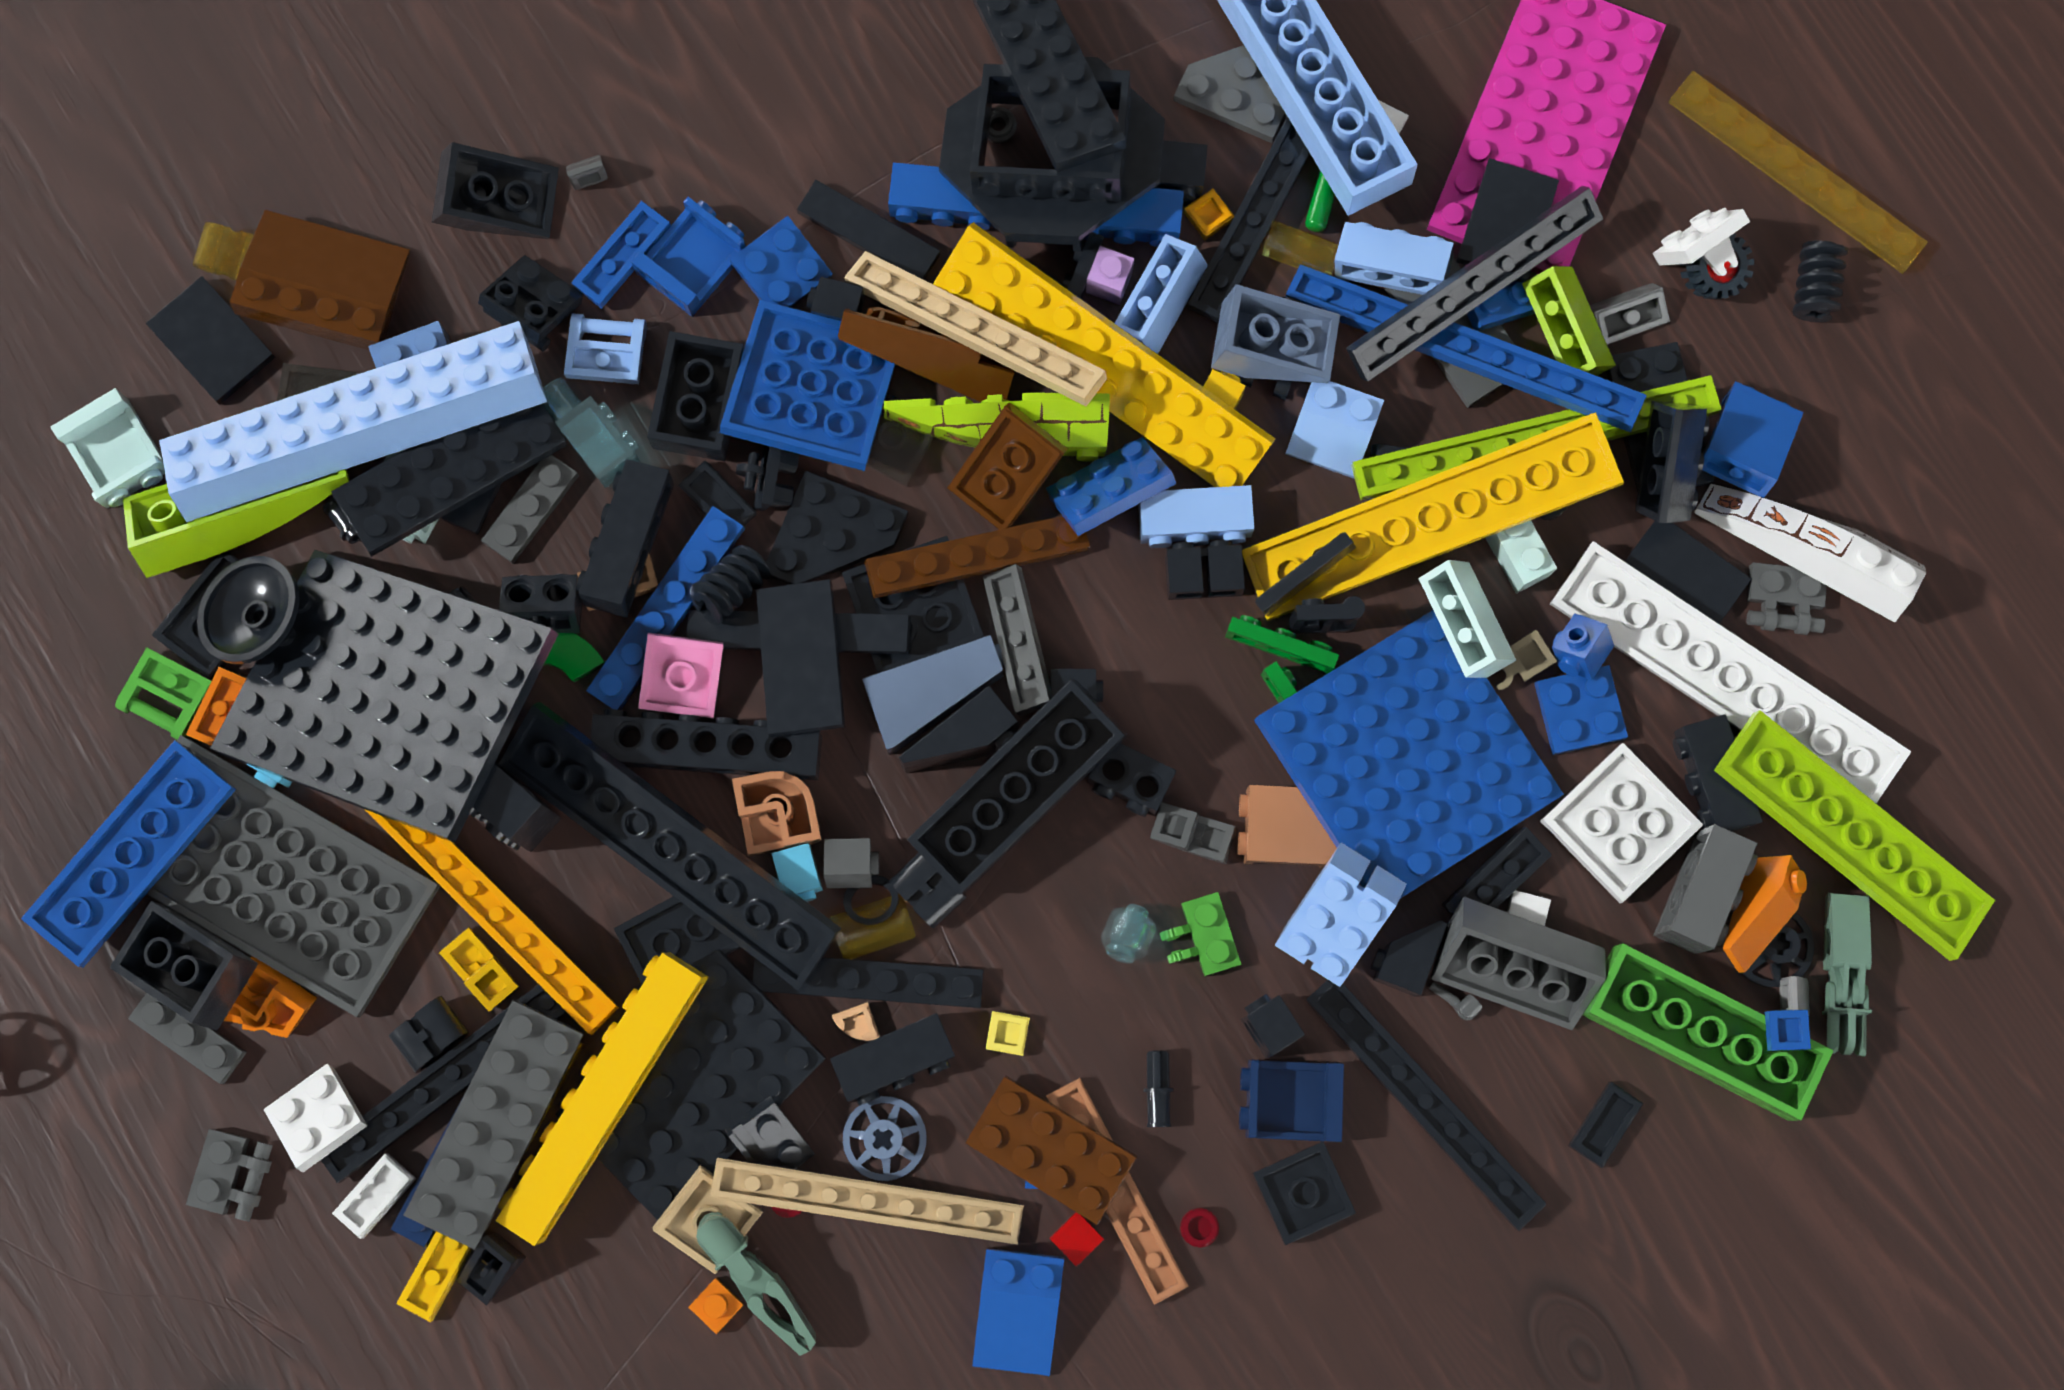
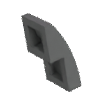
[1150,802,1237,865]

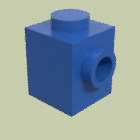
[1552,613,1614,680]

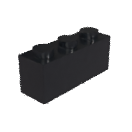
[1673,714,1763,832]
[830,1013,956,1106]

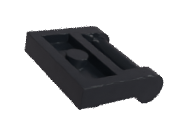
[1289,596,1365,634]

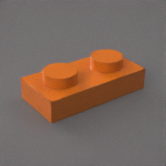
[186,667,247,746]

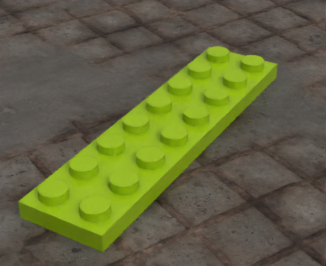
[1714,710,1995,961]

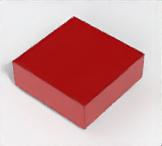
[1049,1212,1104,1267]

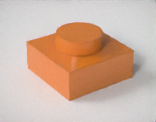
[688,1277,744,1334]

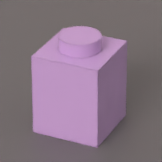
[1086,246,1134,305]

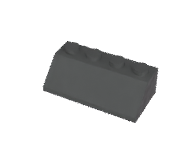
[1431,897,1606,1030]

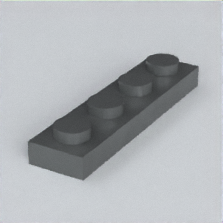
[983,564,1053,716]

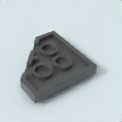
[1173,45,1286,143]

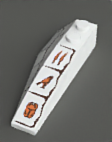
[1694,484,1926,622]

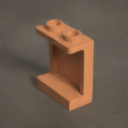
[1237,785,1337,868]

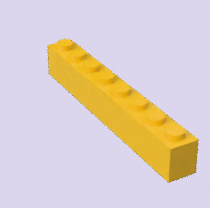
[496,952,709,1246]

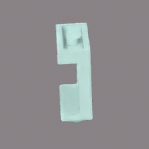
[51,388,165,509]

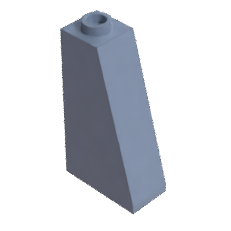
[862,635,1004,755]

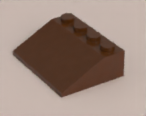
[230,210,410,350]

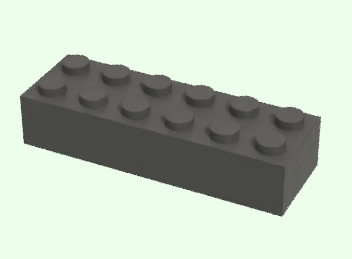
[403,1000,585,1249]

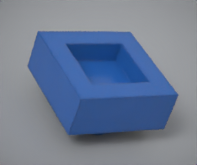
[1765,1010,1811,1051]

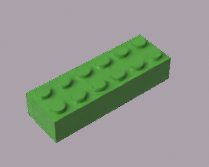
[1582,943,1834,1121]

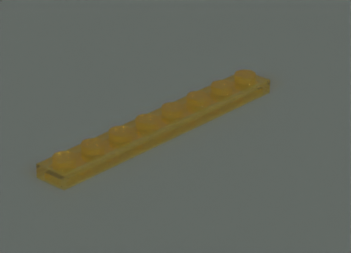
[1668,71,1928,274]

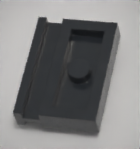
[724,1096,815,1170]

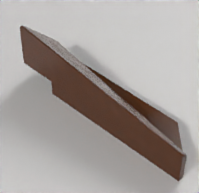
[838,307,1014,402]

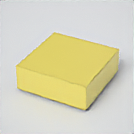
[986,1011,1030,1056]

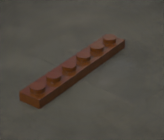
[865,516,1090,598]

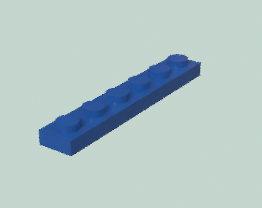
[586,506,746,710]

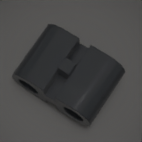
[889,853,967,929]
[389,996,469,1073]

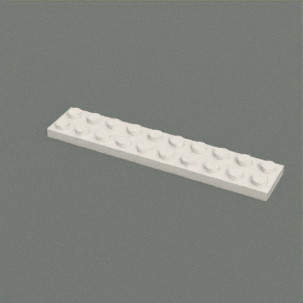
[1550,541,1911,803]

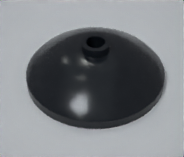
[197,556,299,664]

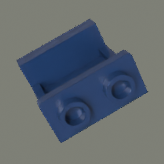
[1239,1060,1344,1142]

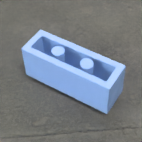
[1335,222,1454,295]
[1115,234,1208,354]
[1138,485,1254,548]

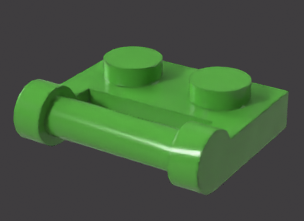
[115,648,212,740]

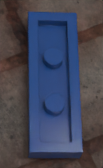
[571,200,671,309]

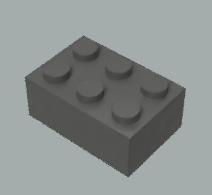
[1653,824,1758,954]

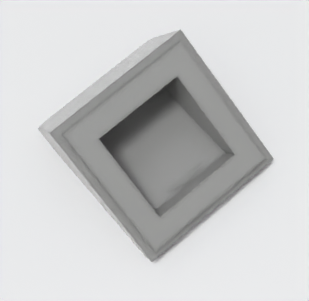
[1779,976,1810,1016]

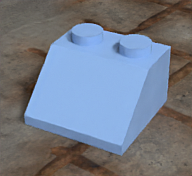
[1285,381,1384,479]

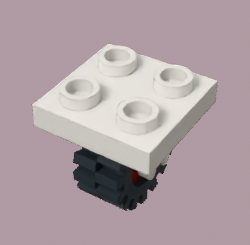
[1652,208,1754,299]

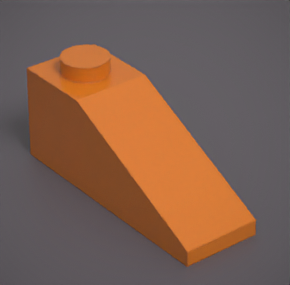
[1723,855,1807,973]

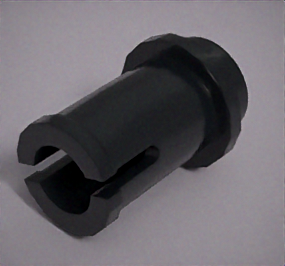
[323,498,360,544]

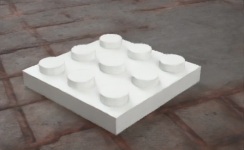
[1540,743,1703,903]

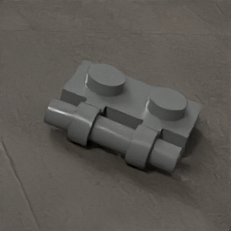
[1746,562,1826,635]
[186,1129,273,1222]

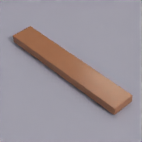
[1046,1078,1189,1305]

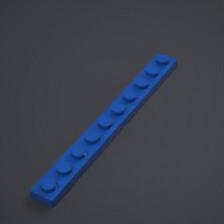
[1286,264,1647,433]

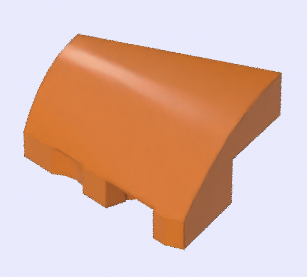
[224,956,317,1038]

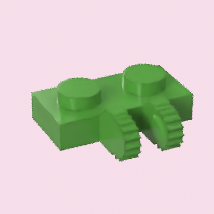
[1160,892,1242,977]

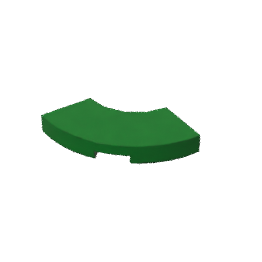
[544,633,605,682]

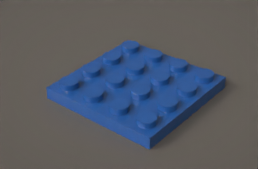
[720,300,895,471]

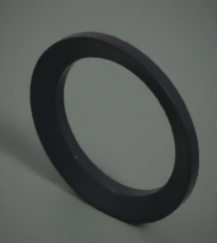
[843,875,899,925]

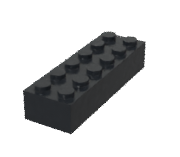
[907,679,1129,895]

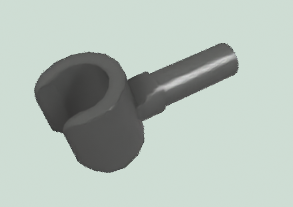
[1429,982,1482,1021]

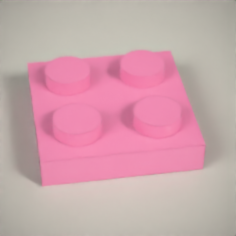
[638,633,723,718]

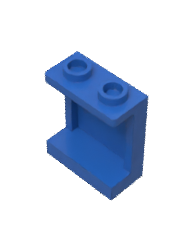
[631,197,746,317]
[1702,381,1804,498]

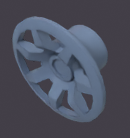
[843,1096,926,1181]

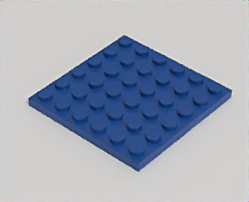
[1254,610,1564,898]

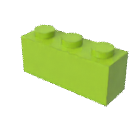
[1522,266,1616,376]

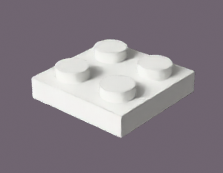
[264,1063,367,1172]

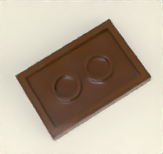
[947,402,1068,530]

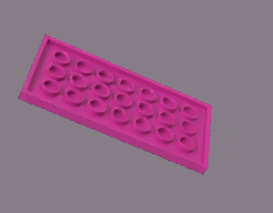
[1426,0,1666,274]

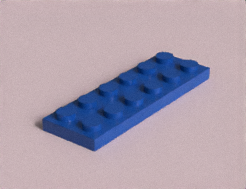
[21,740,236,968]

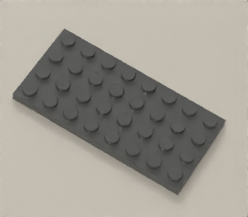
[147,735,440,1018]

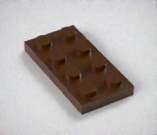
[966,1076,1138,1225]

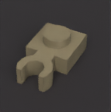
[1496,630,1557,690]

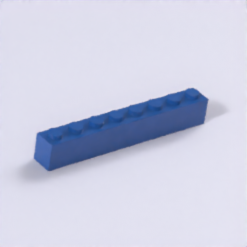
[888,162,1184,247]

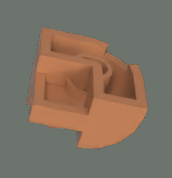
[732,771,821,856]

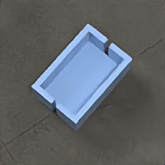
[1275,843,1407,987]

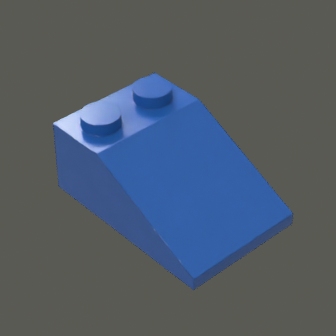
[972,1248,1064,1376]

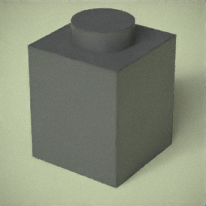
[824,838,879,888]

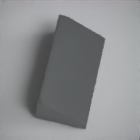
[1590,283,1670,344]

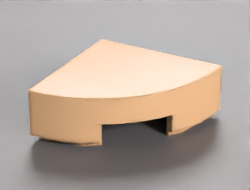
[832,1002,880,1041]

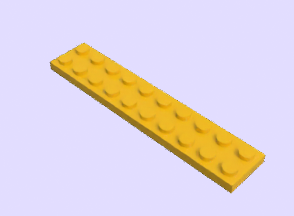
[933,222,1275,487]
[1242,412,1624,621]

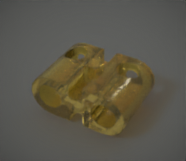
[192,222,254,281]

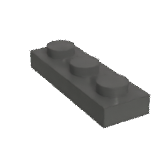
[481,455,579,564]
[128,993,247,1084]

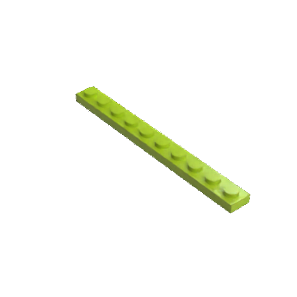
[1351,375,1722,501]

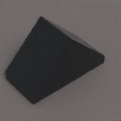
[457,1233,526,1306]

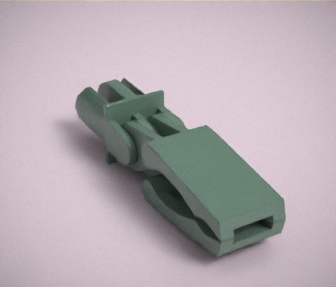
[1822,893,1872,1056]
[696,1212,816,1356]

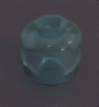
[1101,904,1156,964]

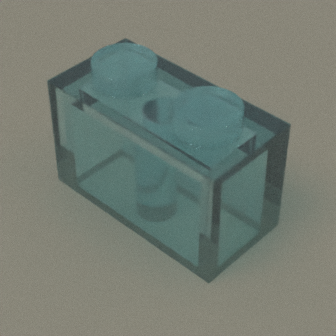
[555,396,640,488]

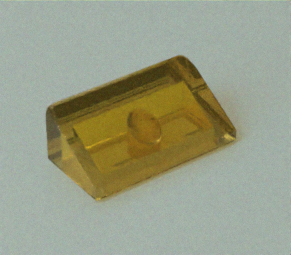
[1261,221,1339,275]
[830,894,916,960]

